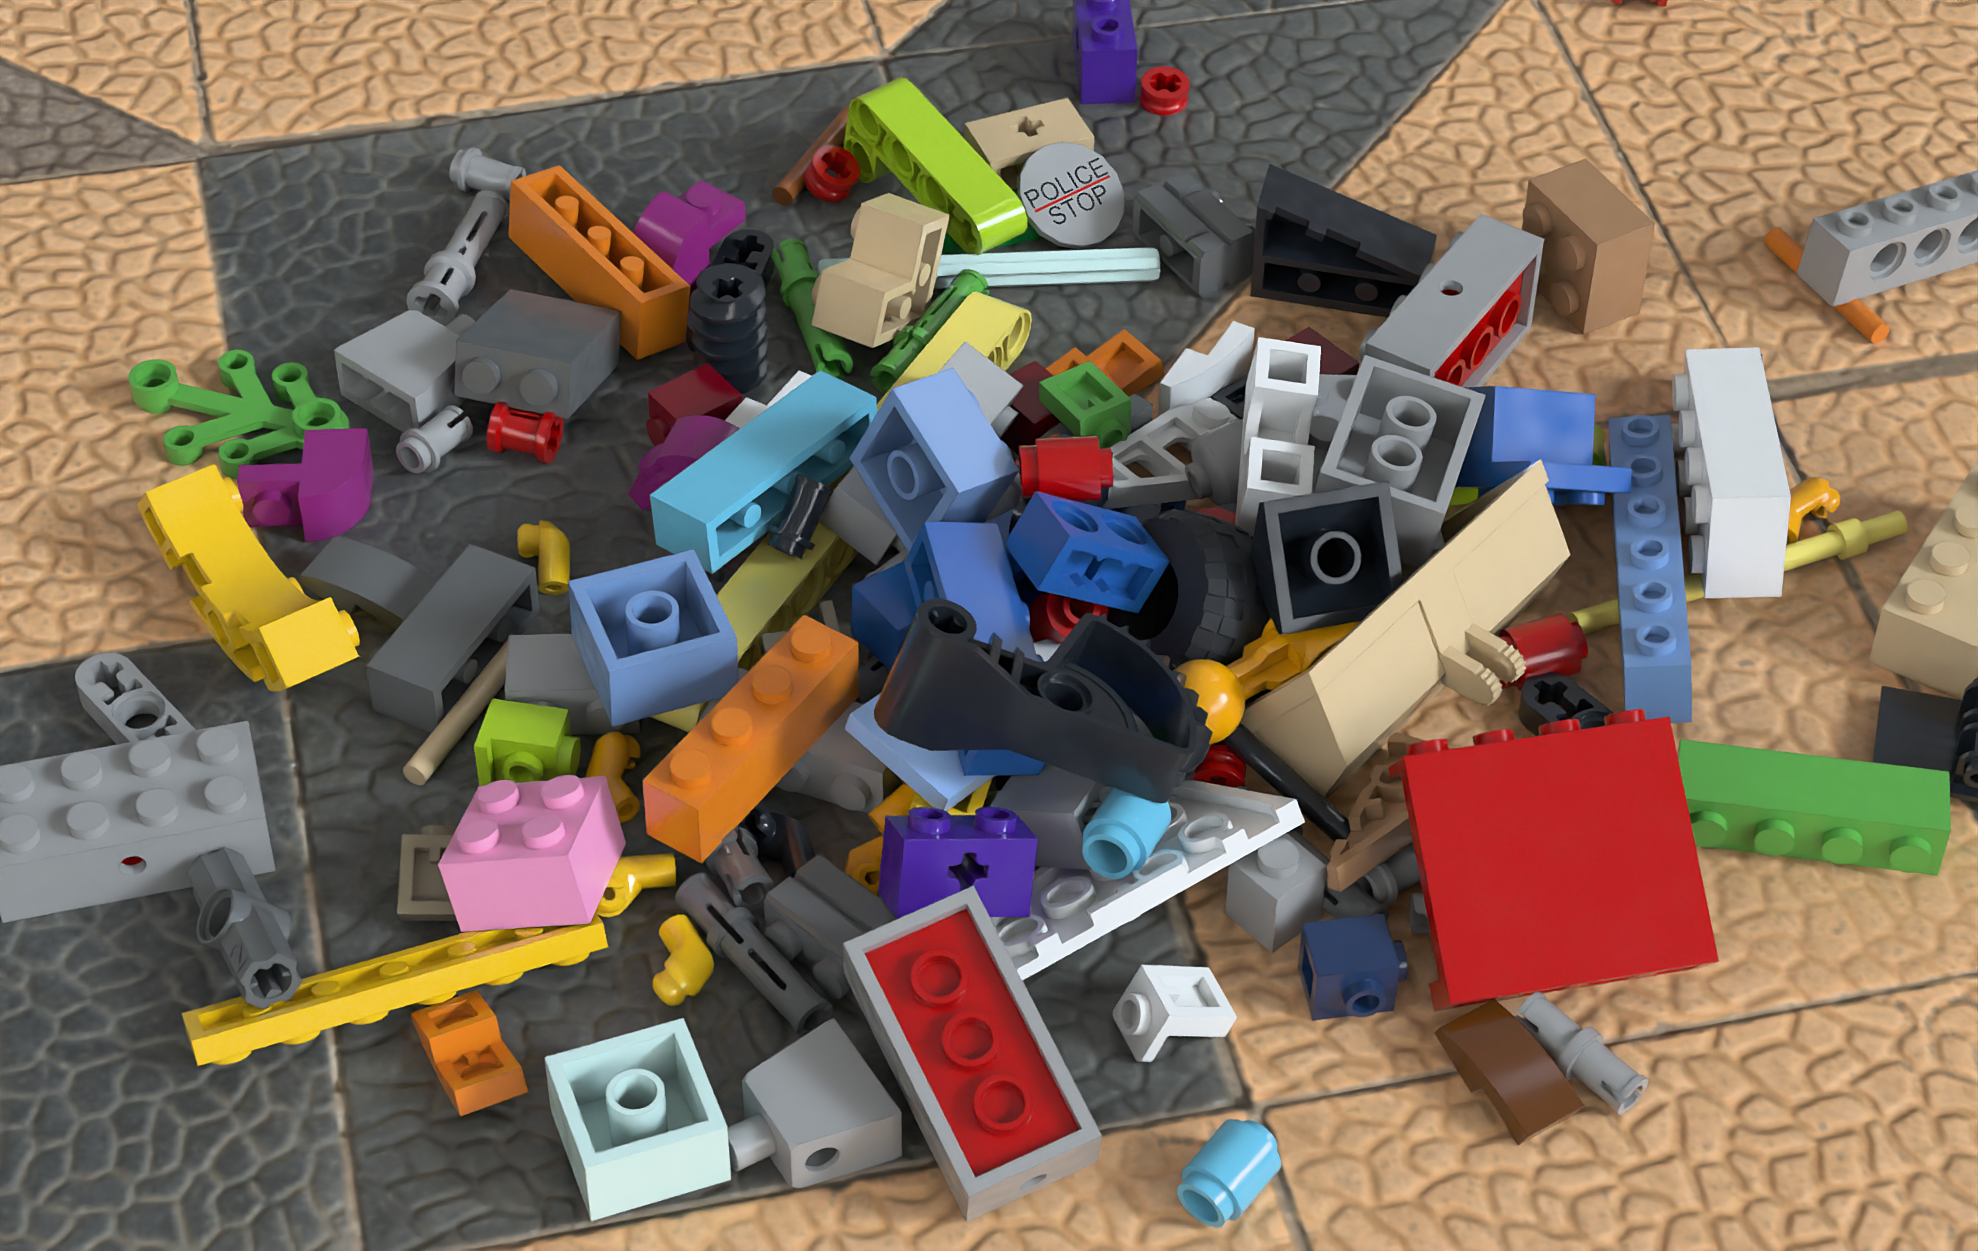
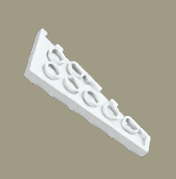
[990,780,1305,980]

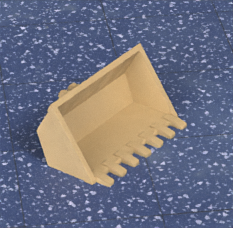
[1210,459,1571,799]

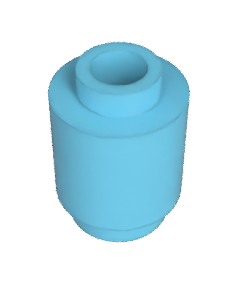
[1082,787,1171,879]
[1177,1119,1281,1228]

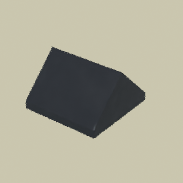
[1250,481,1403,635]

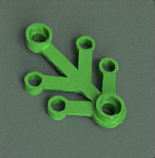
[128,350,350,479]

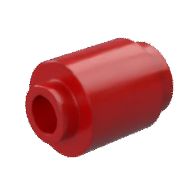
[1019,436,1113,502]
[1028,591,1108,643]
[1497,613,1588,691]

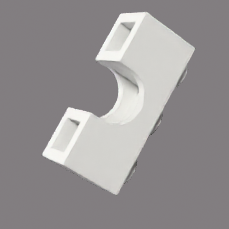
[1235,337,1321,536]

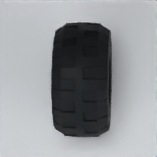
[1107,509,1271,671]

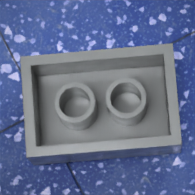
[1314,355,1486,568]

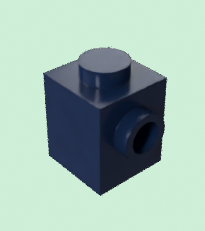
[1298,913,1408,1021]

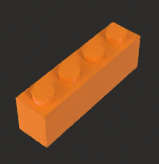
[508,165,690,360]
[642,615,859,864]

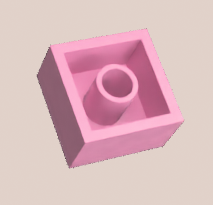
[438,775,626,932]

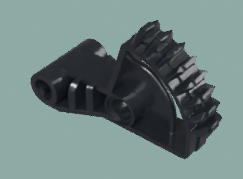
[874,598,1213,803]

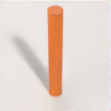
[1764,227,1890,344]

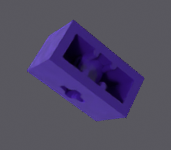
[1072,0,1138,104]
[878,807,1038,919]

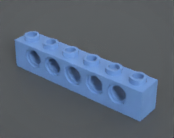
[1608,415,1692,723]

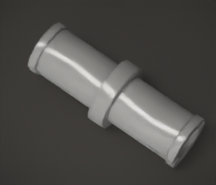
[1514,992,1649,1115]

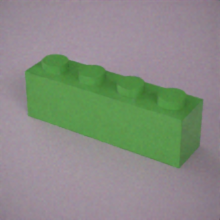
[1677,739,1951,876]

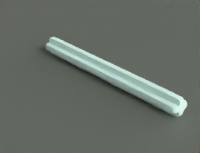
[818,247,1160,289]

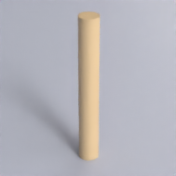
[403,640,508,785]

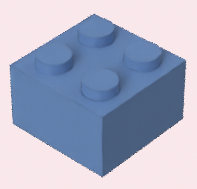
[850,368,1020,552]
[568,549,738,727]

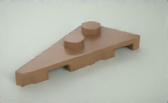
[1326,732,1453,892]

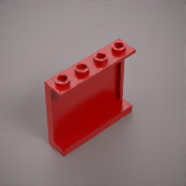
[1388,709,1719,1011]

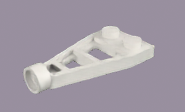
[1102,398,1237,509]

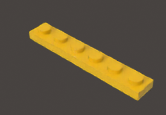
[182,911,608,1066]

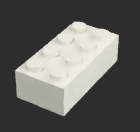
[1671,347,1791,598]

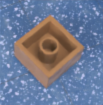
[1522,159,1655,335]

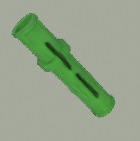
[771,239,853,380]
[871,269,989,395]

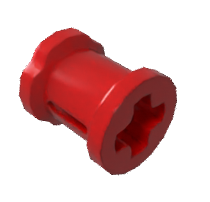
[487,401,563,464]

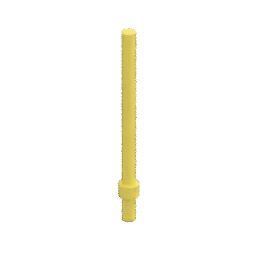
[1568,510,1908,634]

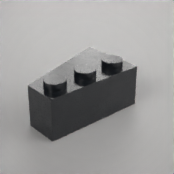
[1250,164,1437,318]

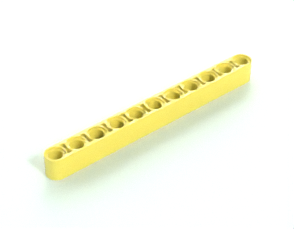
[650,291,1032,733]

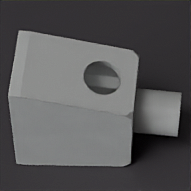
[334,310,475,432]
[983,763,1112,870]
[728,1018,902,1189]

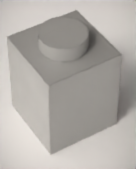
[1225,833,1326,953]

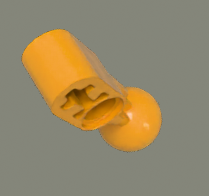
[1173,618,1361,744]

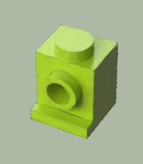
[474,699,581,786]

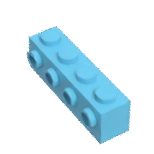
[650,370,877,574]

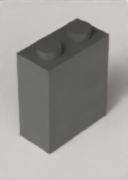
[454,289,621,419]

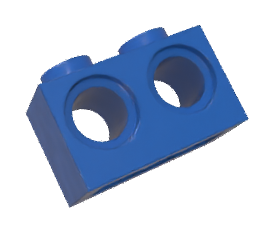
[1004,491,1170,613]

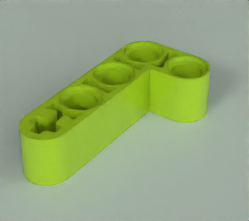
[844,77,1027,256]

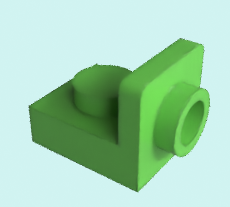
[1039,361,1131,448]

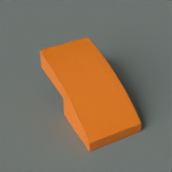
[1045,329,1165,397]
[411,990,528,1116]

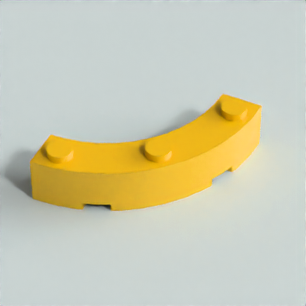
[137,464,360,692]

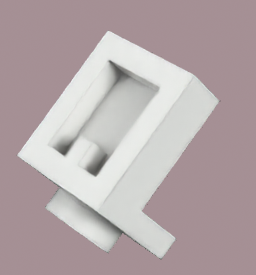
[1113,965,1237,1062]

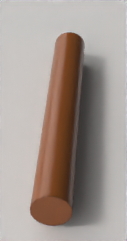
[772,95,861,206]

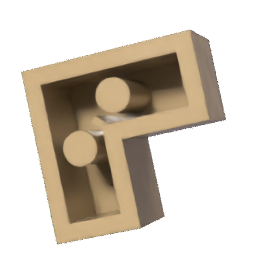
[811,193,950,348]

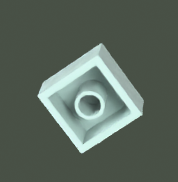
[544,1018,731,1221]

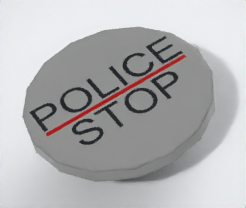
[1017,142,1124,250]

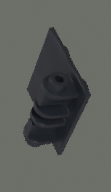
[1873,677,1978,802]

